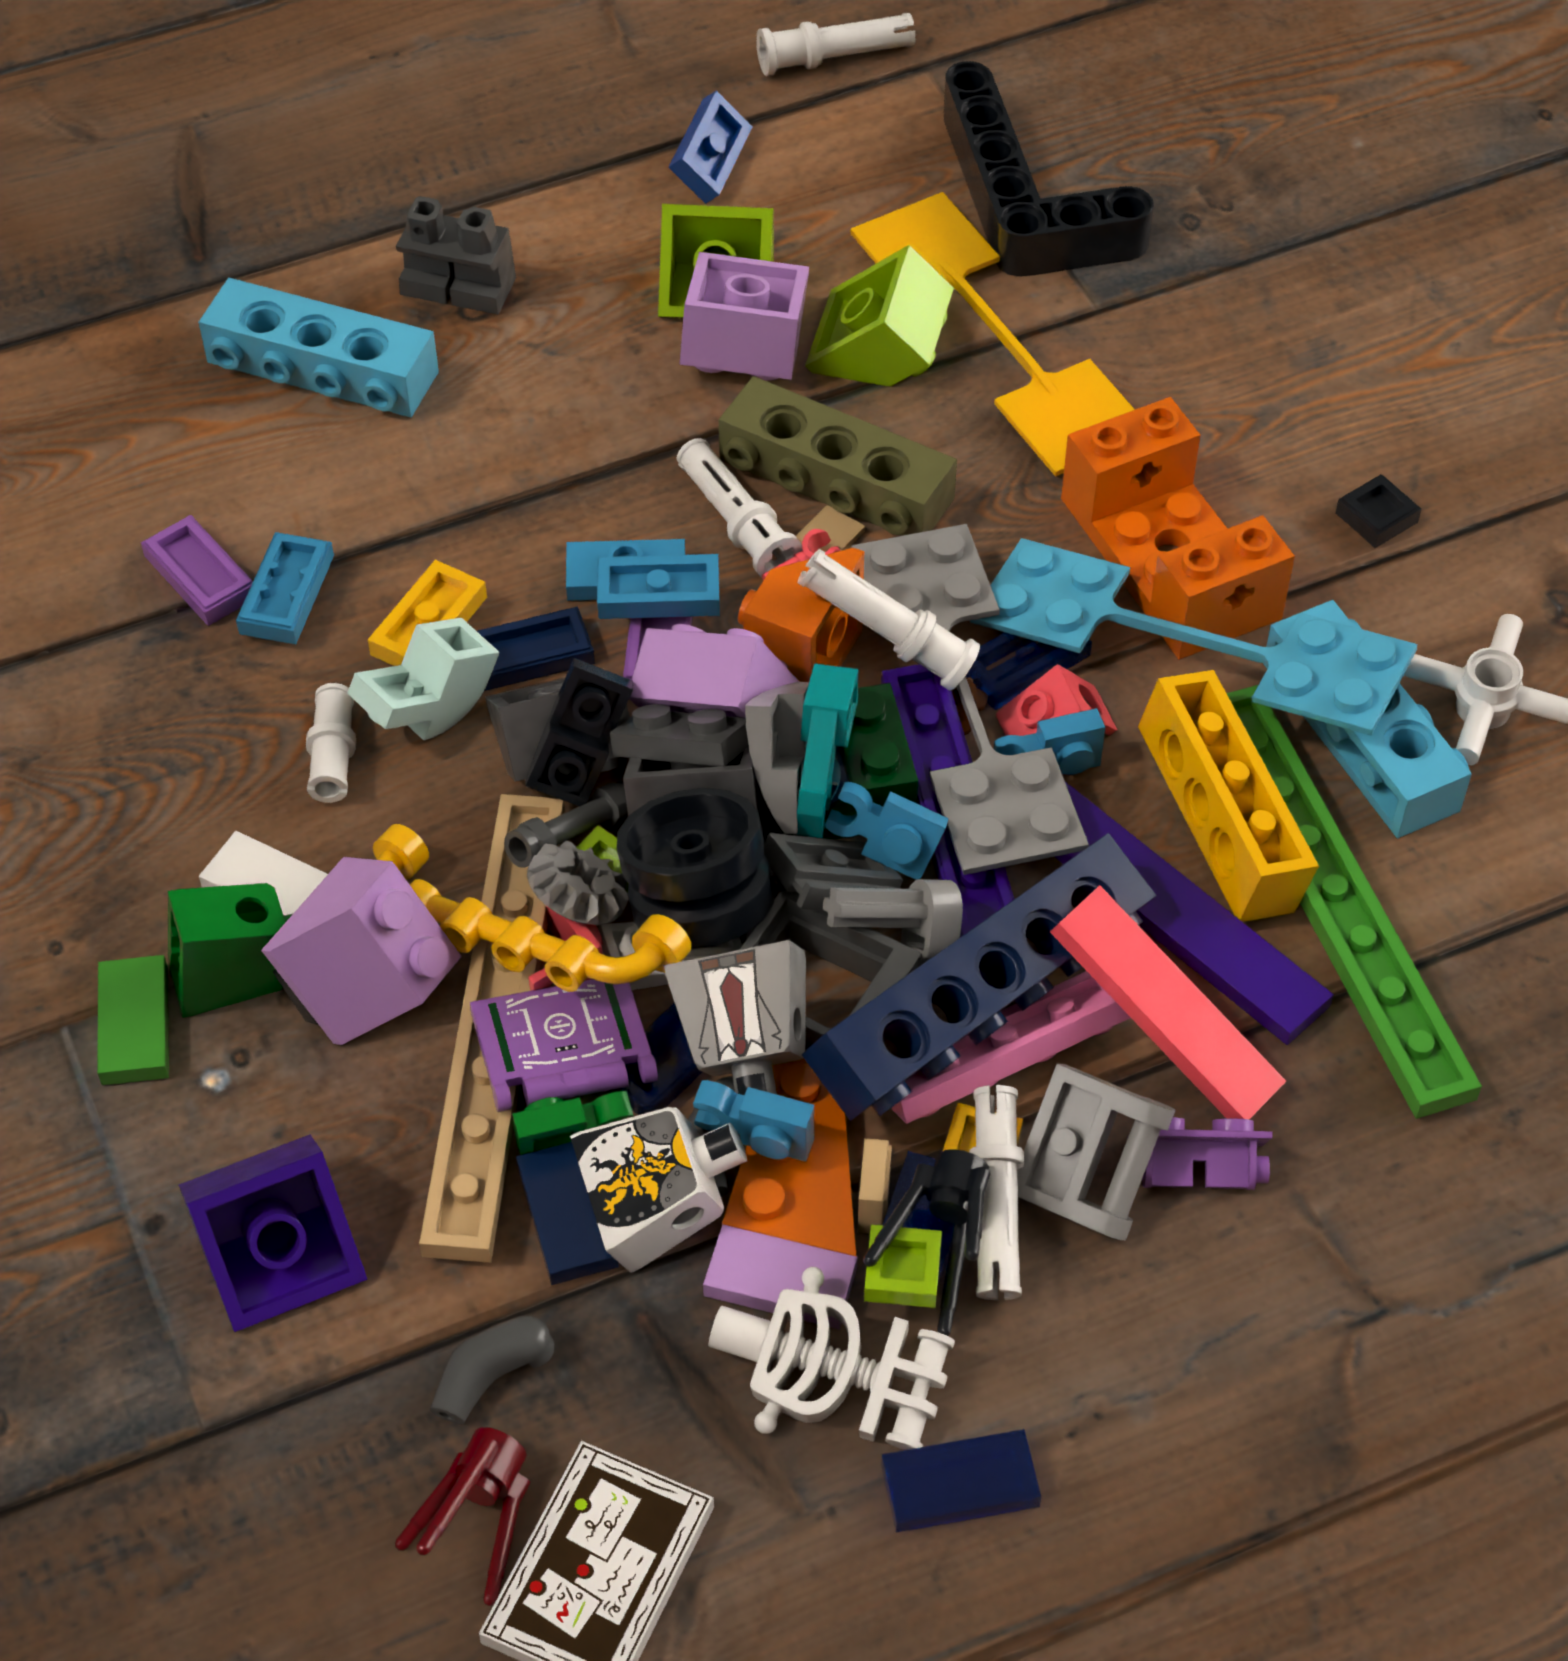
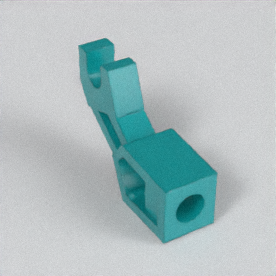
[797,663,858,838]

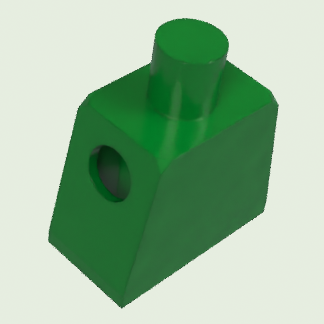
[168,883,294,1018]

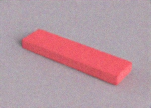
[1050,885,1286,1119]

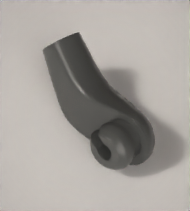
[430,1315,554,1424]

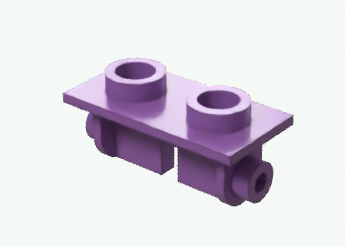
[1127,1117,1272,1190]

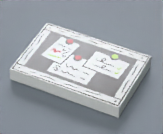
[479,1441,714,1661]

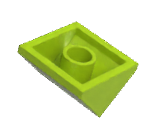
[658,204,774,318]

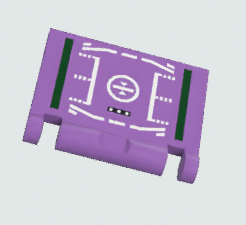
[470,979,658,1112]

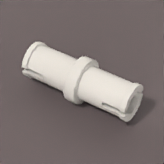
[306,683,356,803]

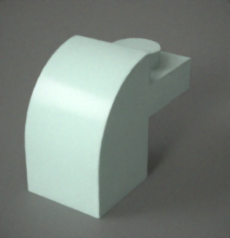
[347,618,500,740]

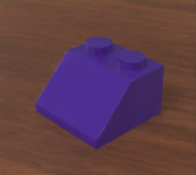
[179,1134,368,1332]

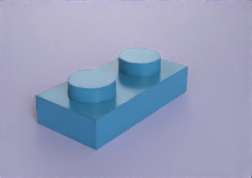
[597,554,720,619]

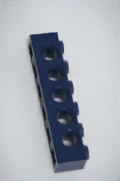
[801,833,1156,1121]

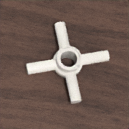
[1403,614,1568,765]

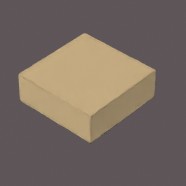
[858,1138,892,1234]

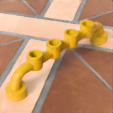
[373,824,691,992]

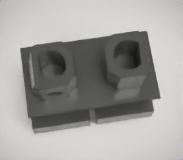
[396,196,516,315]

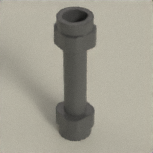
[504,781,628,868]

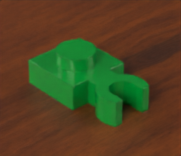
[513,1091,634,1155]

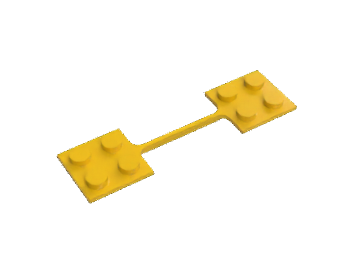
[850,192,1135,477]

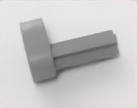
[823,879,963,965]

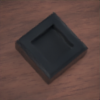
[1335,474,1421,548]

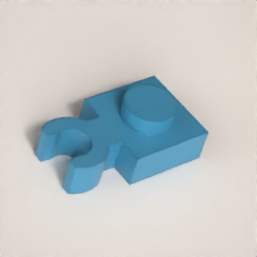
[825,782,949,880]
[693,1080,814,1162]

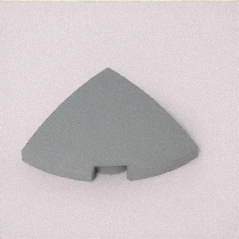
[745,682,809,834]

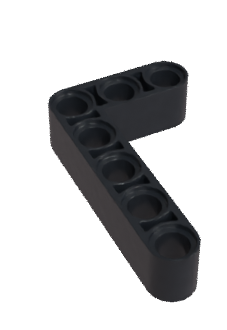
[943,61,1154,277]

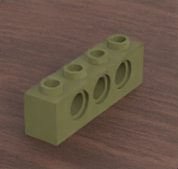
[718,376,957,536]

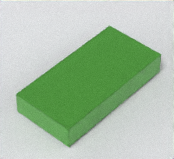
[97,955,169,1085]

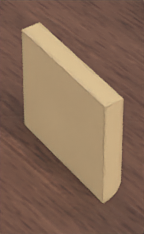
[796,506,865,552]

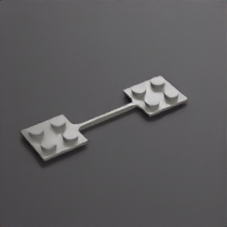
[852,524,1089,875]

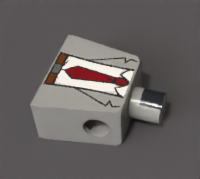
[664,940,806,1096]

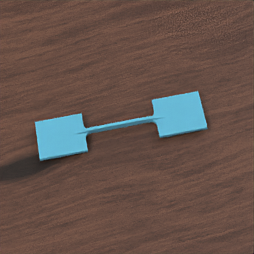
[970,538,1417,736]

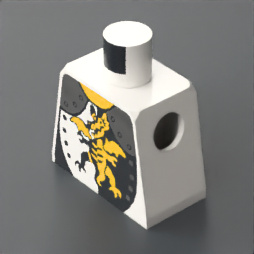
[570,1107,747,1273]

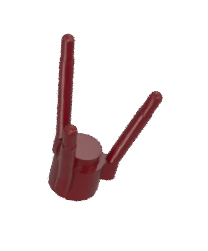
[395,1427,530,1606]

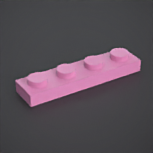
[891,971,1131,1124]

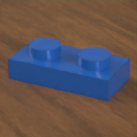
[668,90,752,204]

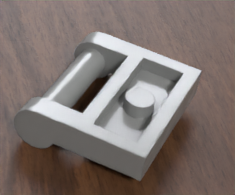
[1017,1064,1176,1241]

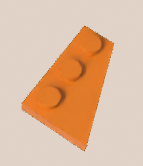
[721,1058,856,1256]

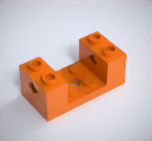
[1061,397,1295,660]

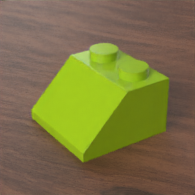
[805,245,954,387]

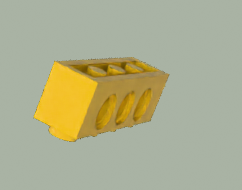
[1138,670,1319,922]

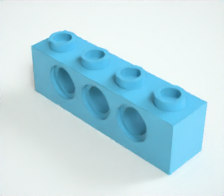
[198,277,439,418]
[1263,600,1472,839]

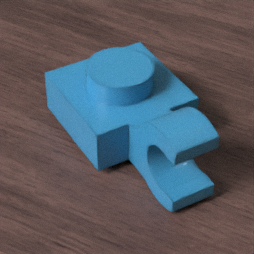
[994,708,1105,775]

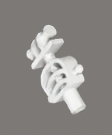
[708,1267,955,1453]

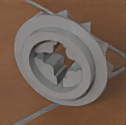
[527,840,629,925]

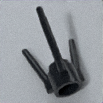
[863,1149,991,1336]

